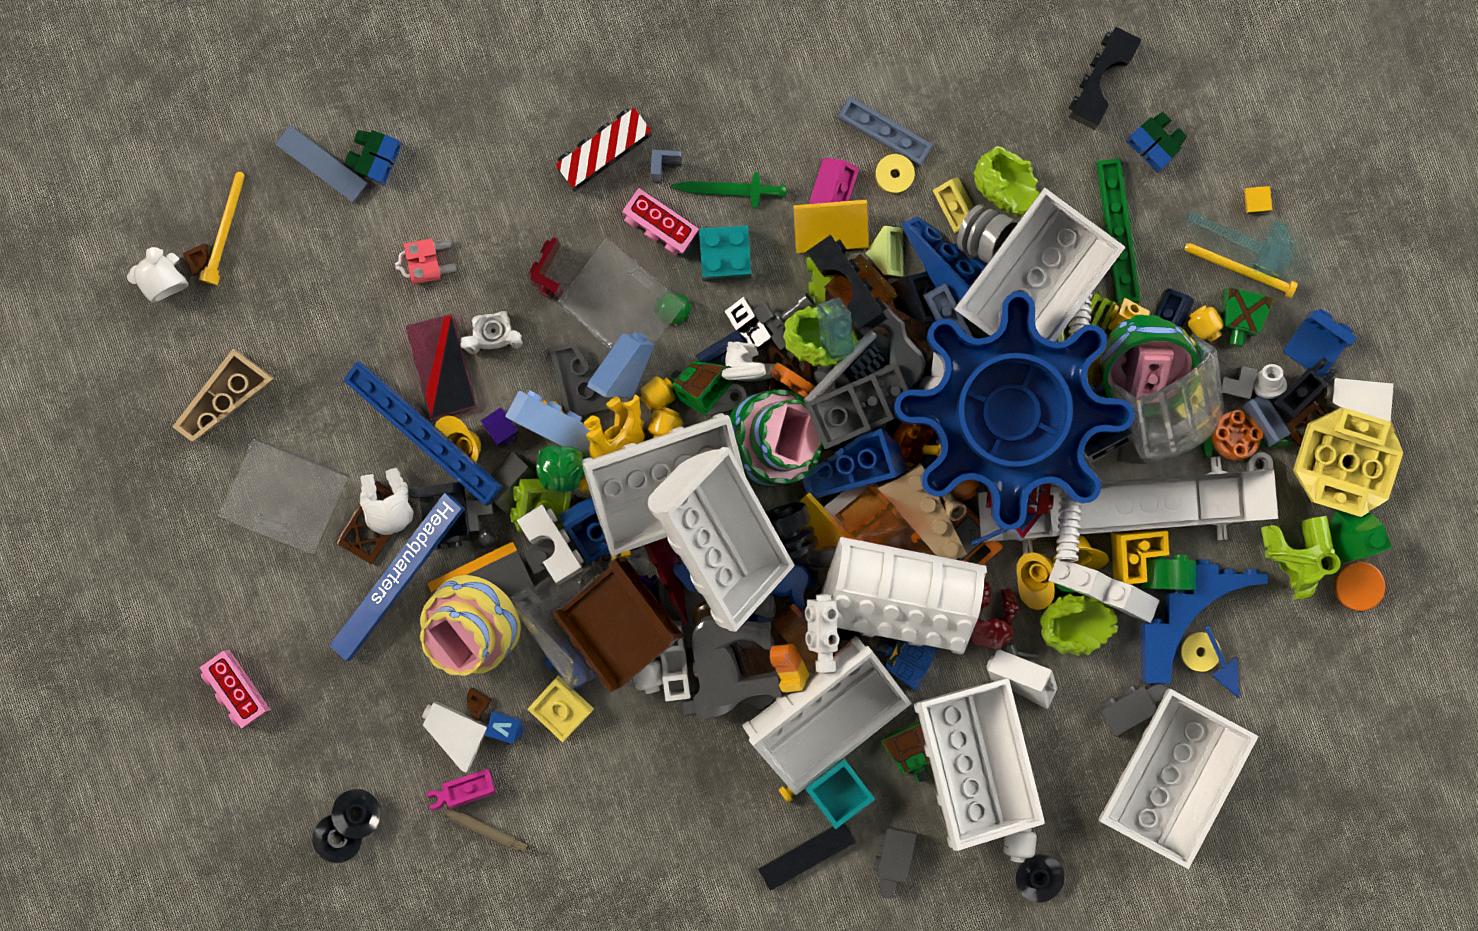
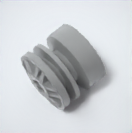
[957,204,1019,264]

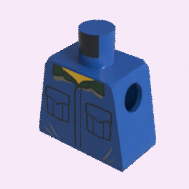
[875,638,938,691]

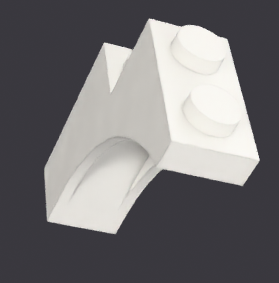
[1048,559,1160,623]

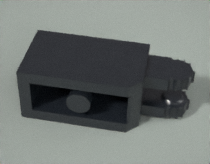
[1273,357,1339,422]

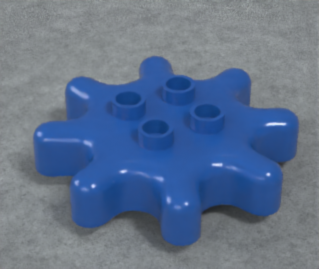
[894,291,1135,530]

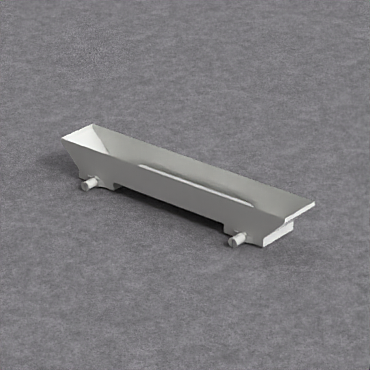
[978,457,1278,555]

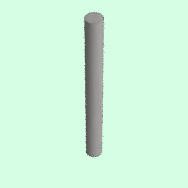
[804,330,877,403]

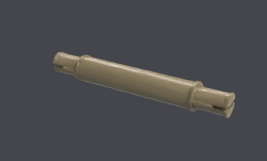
[443,808,528,854]

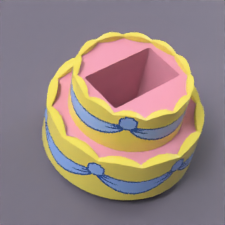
[420,575,521,676]

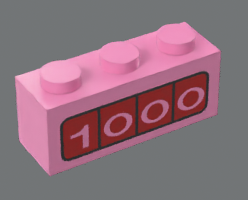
[622,188,699,256]
[199,650,271,728]

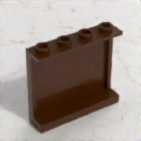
[553,556,684,692]

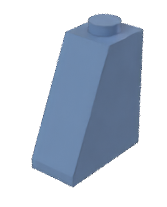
[587,331,655,397]

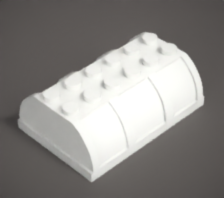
[955,188,1125,342]
[582,413,746,556]
[648,447,795,632]
[821,537,987,655]
[742,636,912,795]
[914,678,1045,851]
[1099,688,1259,869]

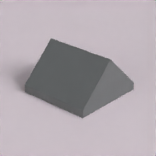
[491,452,539,516]

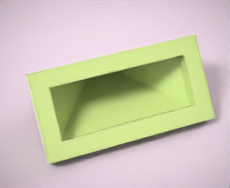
[866,226,903,277]

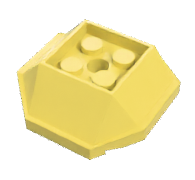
[1293,408,1403,517]

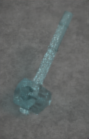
[1186,211,1295,278]

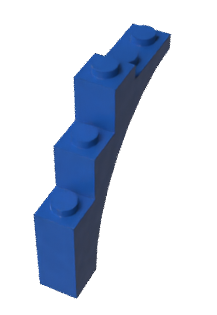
[1141,559,1268,683]

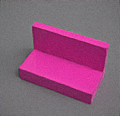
[809,157,859,204]

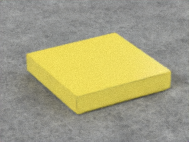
[527,675,594,742]

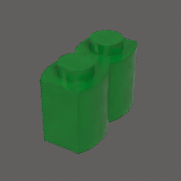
[1142,555,1196,590]

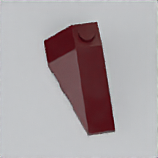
[643,537,688,625]

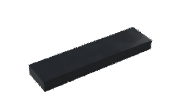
[758,823,856,891]

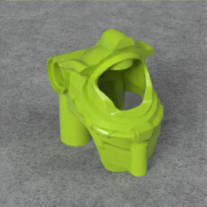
[1261,516,1340,600]

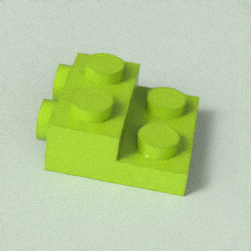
[510,479,572,532]

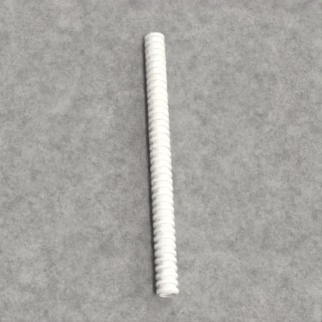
[1056,294,1092,562]

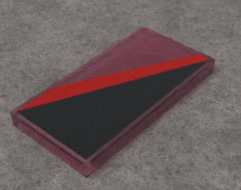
[406,313,478,420]

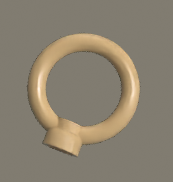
[938,491,967,521]

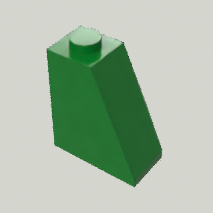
[1329,510,1392,563]

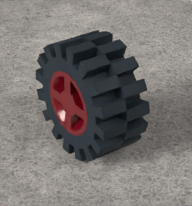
[842,341,885,383]

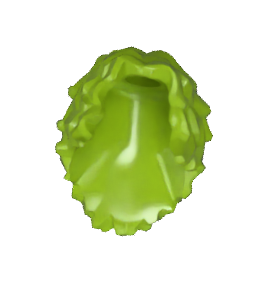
[973,146,1039,217]
[783,306,859,367]
[1040,594,1118,657]

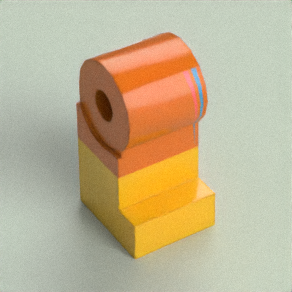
[770,644,810,692]

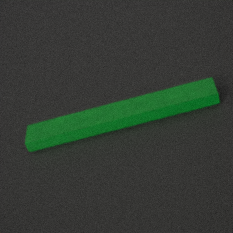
[1095,158,1141,305]

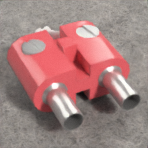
[395,238,457,285]

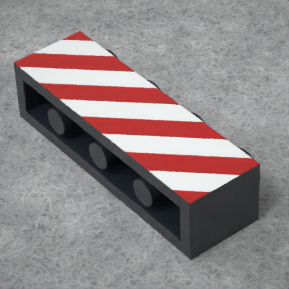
[555,108,652,192]

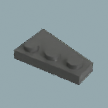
[550,342,610,416]

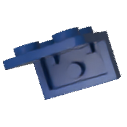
[1283,309,1357,378]

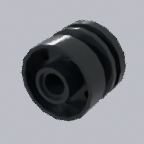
[765,502,819,559]

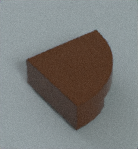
[183,243,209,276]
[467,687,492,721]

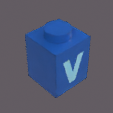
[485,710,525,744]

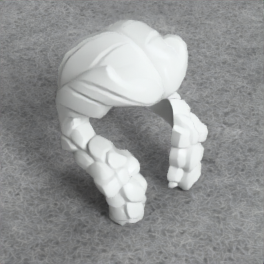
[360,467,413,535]

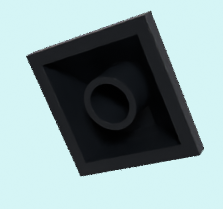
[887,271,936,323]

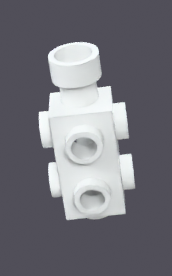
[805,594,839,672]

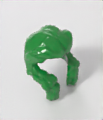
[536,446,586,493]

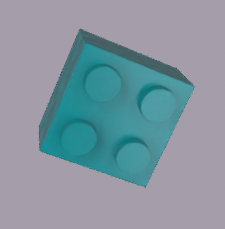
[699,225,751,281]
[805,758,875,829]

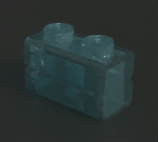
[817,298,854,359]

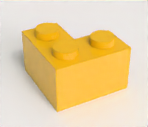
[1111,527,1169,584]

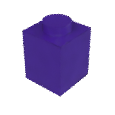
[481,407,520,447]

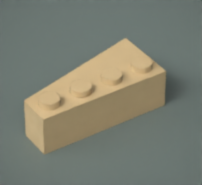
[172,349,275,442]
[876,463,967,560]

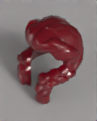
[970,582,1020,650]

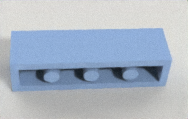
[505,390,590,458]

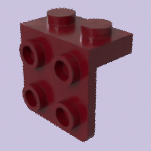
[529,237,564,300]

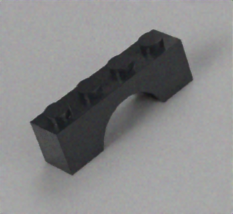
[1068,27,1142,130]
[806,235,888,335]

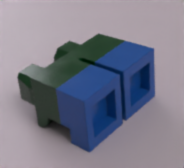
[1125,112,1187,173]
[345,130,402,186]

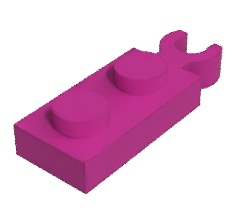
[426,769,496,811]

